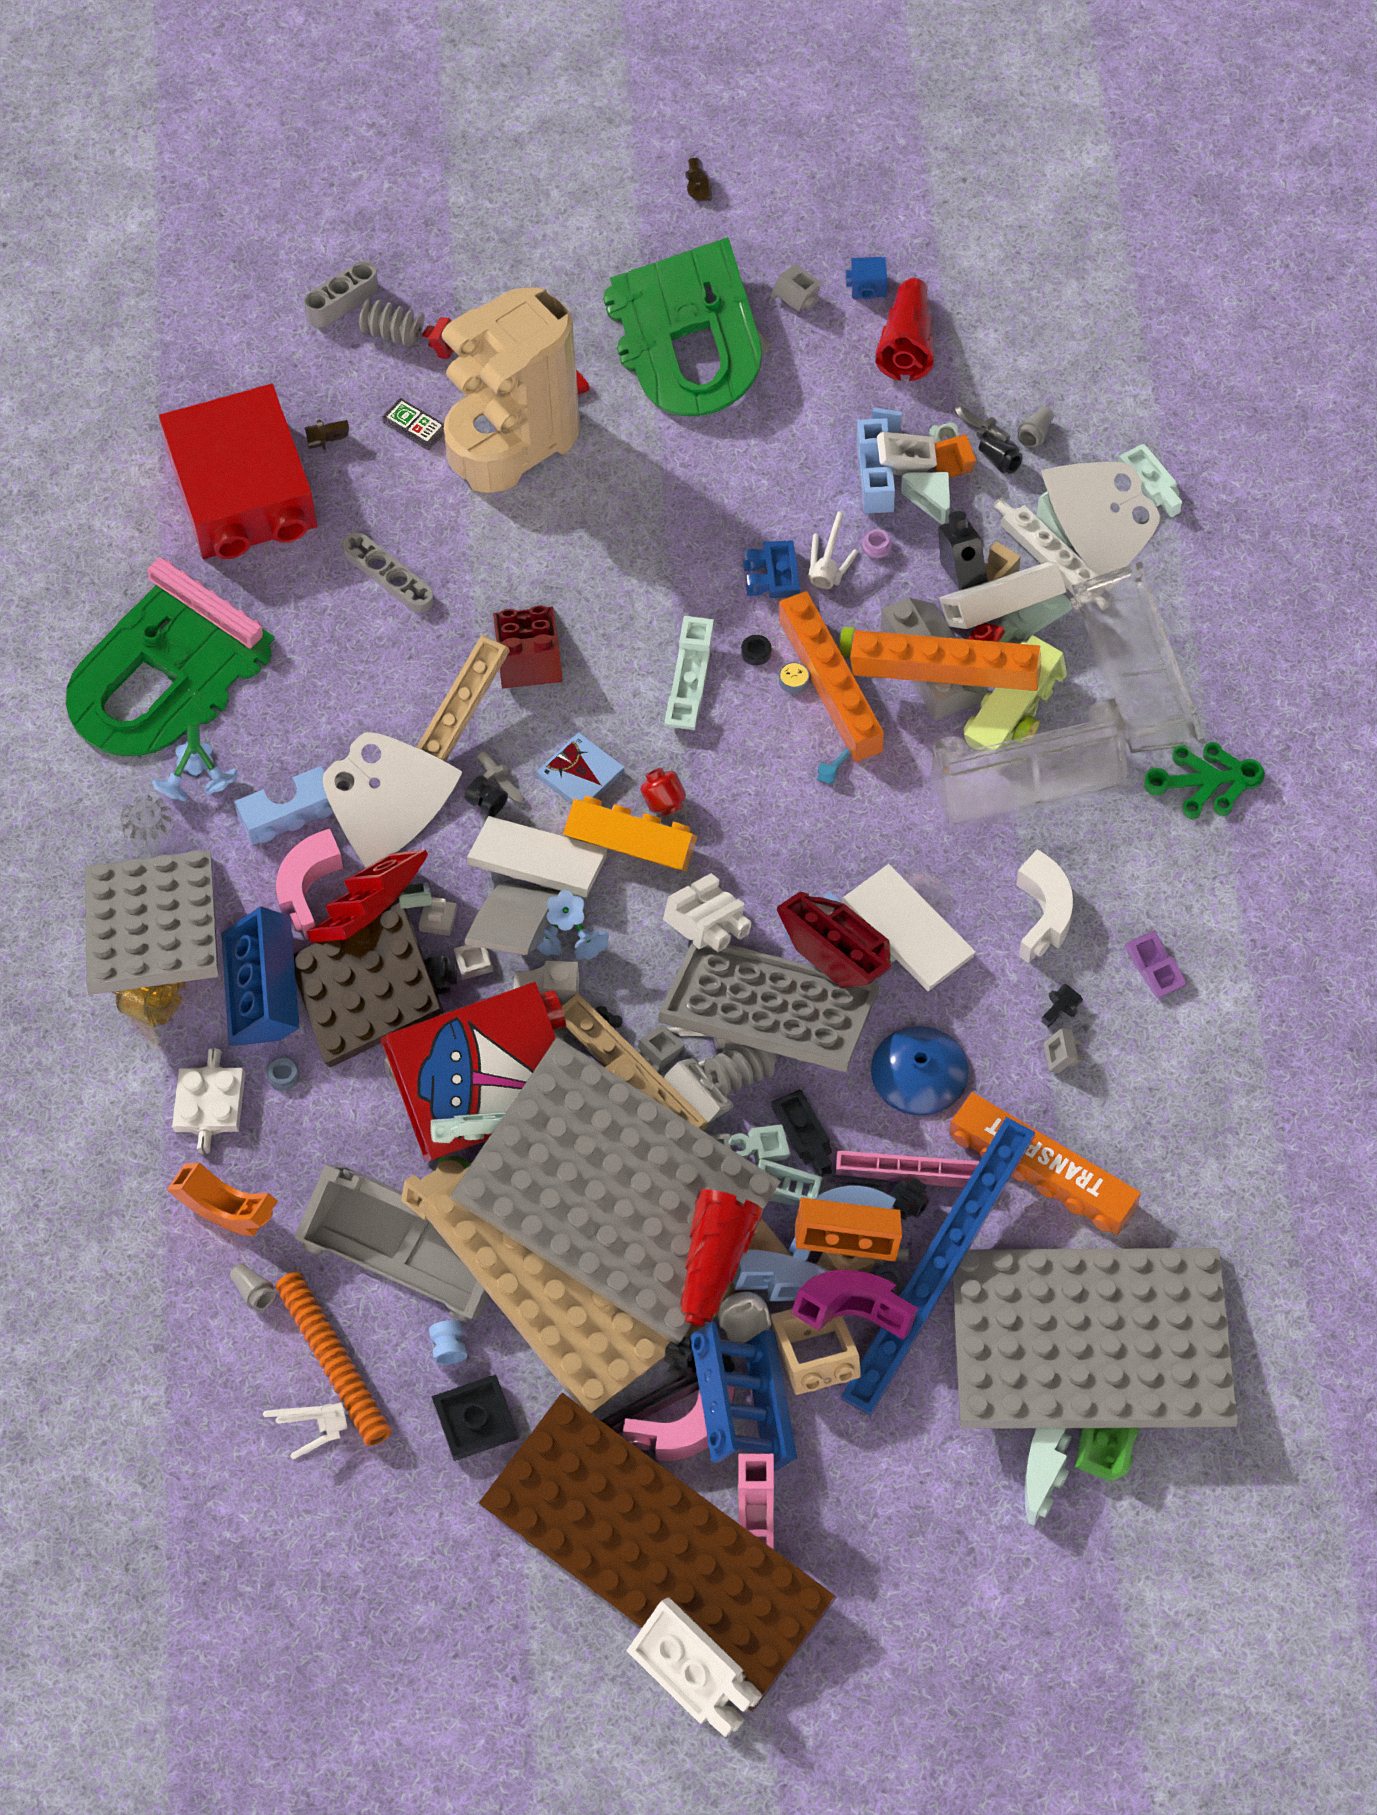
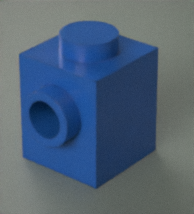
[845,257,888,299]

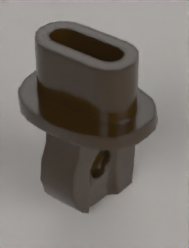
[685,158,712,201]
[304,419,349,450]

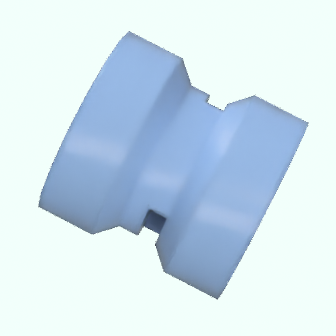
[429,1320,467,1365]

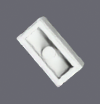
[664,1058,734,1123]

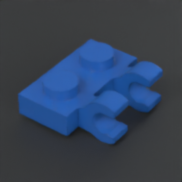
[743,540,800,598]

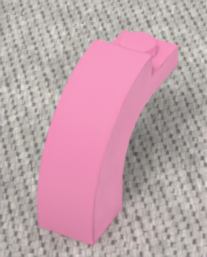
[276,828,343,941]
[623,1386,735,1461]
[738,1454,774,1549]

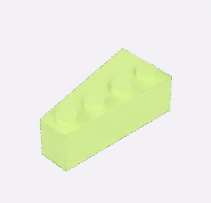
[964,635,1067,762]

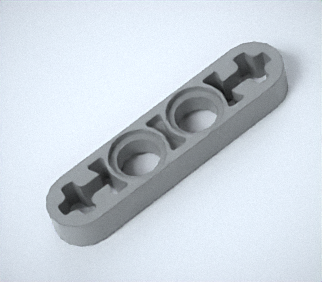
[343,532,434,613]

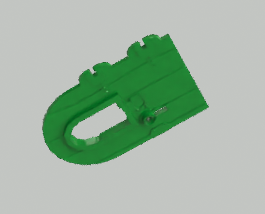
[603,237,763,416]
[65,585,275,756]

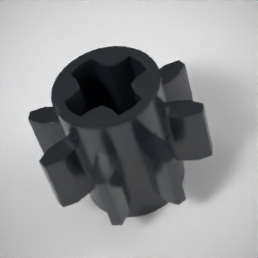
[425,956,457,995]
[890,1178,930,1220]
[663,1336,697,1379]

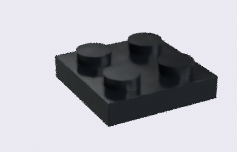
[431,1374,518,1461]

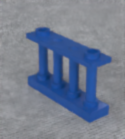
[691,1322,797,1471]

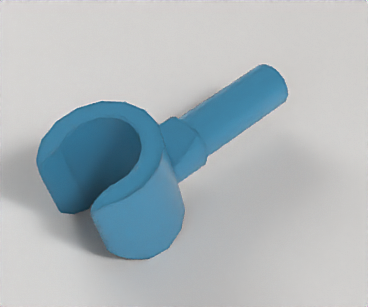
[817,749,851,784]

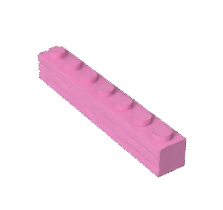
[148,557,262,649]
[836,1151,980,1188]

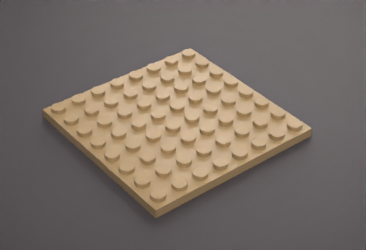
[418,1053,792,1414]

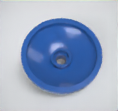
[871,1026,969,1115]

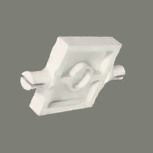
[172,1048,245,1154]

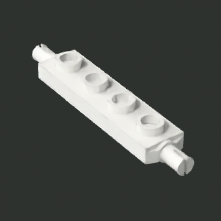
[993,498,1111,611]

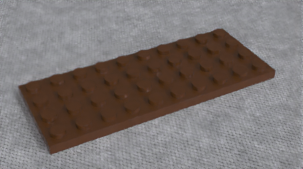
[479,1392,837,1712]

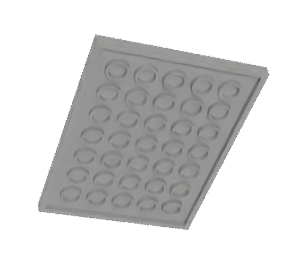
[450,1037,781,1344]
[952,1248,1238,1429]

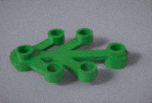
[1144,742,1265,819]

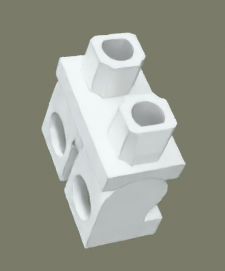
[663,873,752,952]

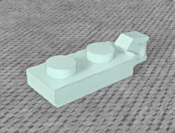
[1118,444,1182,517]
[997,594,1073,642]
[431,1112,506,1143]

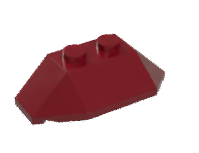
[777,891,891,988]

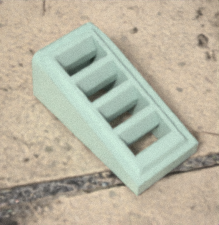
[756,1158,823,1206]

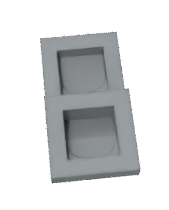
[635,1024,685,1073]

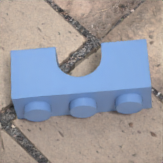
[856,418,895,514]
[234,766,333,845]

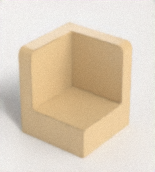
[985,541,1021,581]

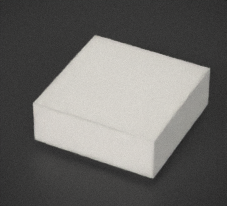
[453,945,493,980]

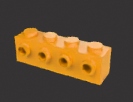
[563,795,698,872]

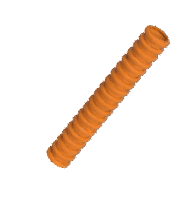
[275,1272,392,1446]

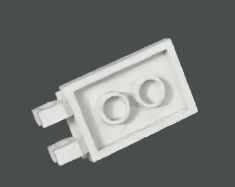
[627,1597,763,1737]

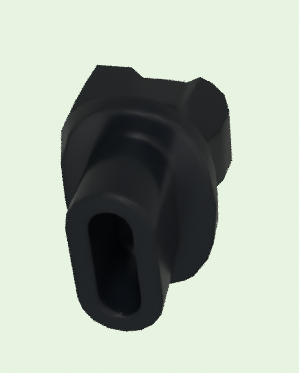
[1041,984,1083,1028]

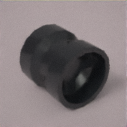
[464,775,508,817]

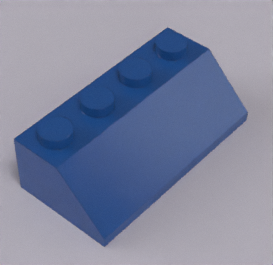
[221,906,299,1046]

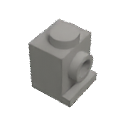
[771,263,822,312]

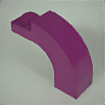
[791,1270,918,1339]

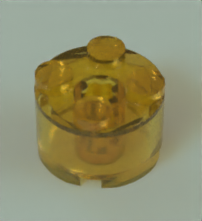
[112,982,185,1027]

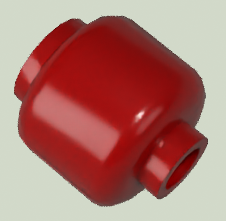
[640,767,686,816]

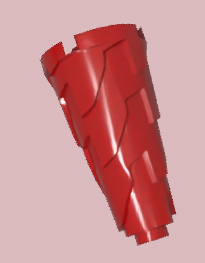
[875,278,934,382]
[680,1189,763,1327]

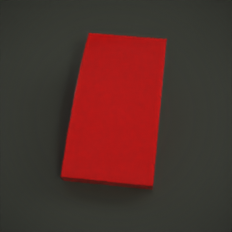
[307,850,428,943]

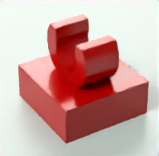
[422,317,453,359]

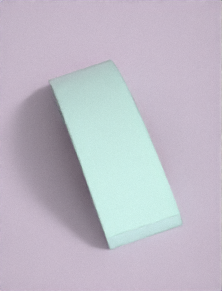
[664,616,714,730]

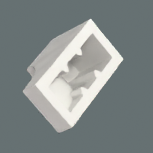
[877,432,937,476]
[513,961,579,1006]

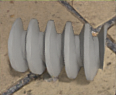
[359,298,425,347]
[704,1045,777,1096]

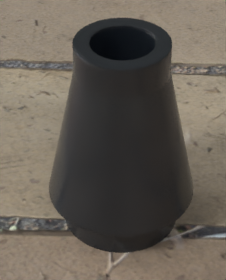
[978,436,1023,474]

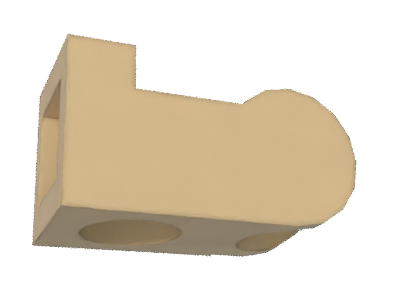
[401,1160,464,1220]

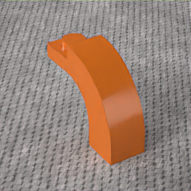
[167,1163,278,1237]

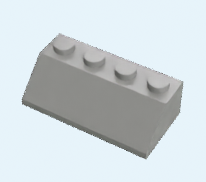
[881,597,988,721]

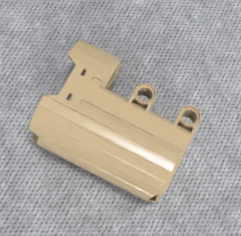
[442,287,580,493]

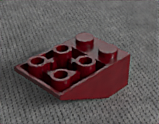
[493,605,563,689]

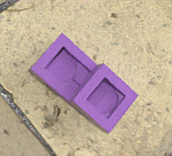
[1124,930,1187,999]

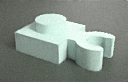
[728,1125,790,1163]

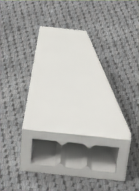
[939,562,1067,629]

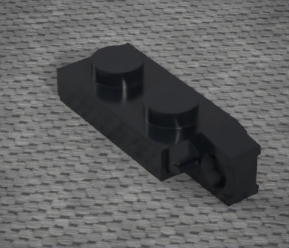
[771,1089,832,1177]

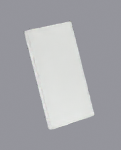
[467,816,607,898]
[841,864,975,992]

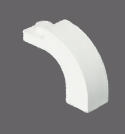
[1016,849,1073,963]

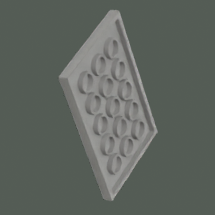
[85,850,219,995]
[658,941,880,1072]

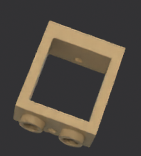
[770,1309,861,1395]

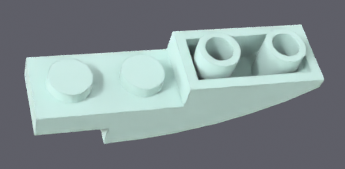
[1025,1428,1071,1526]

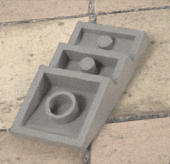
[465,882,560,955]

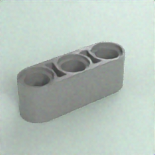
[304,261,379,328]

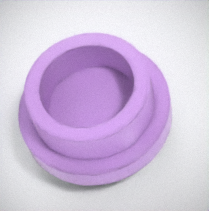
[862,529,892,558]

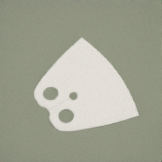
[1041,462,1160,588]
[322,732,462,868]

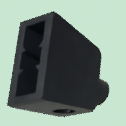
[938,511,988,590]

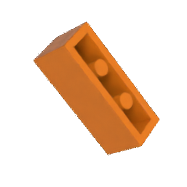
[795,1197,902,1261]

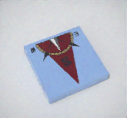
[537,732,625,804]

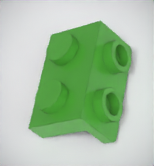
[1075,1428,1139,1481]

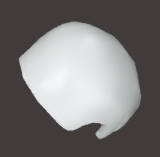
[718,1292,771,1343]

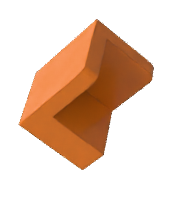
[934,434,976,478]

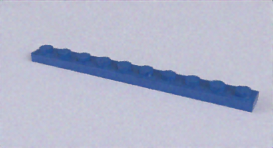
[841,1117,1035,1416]

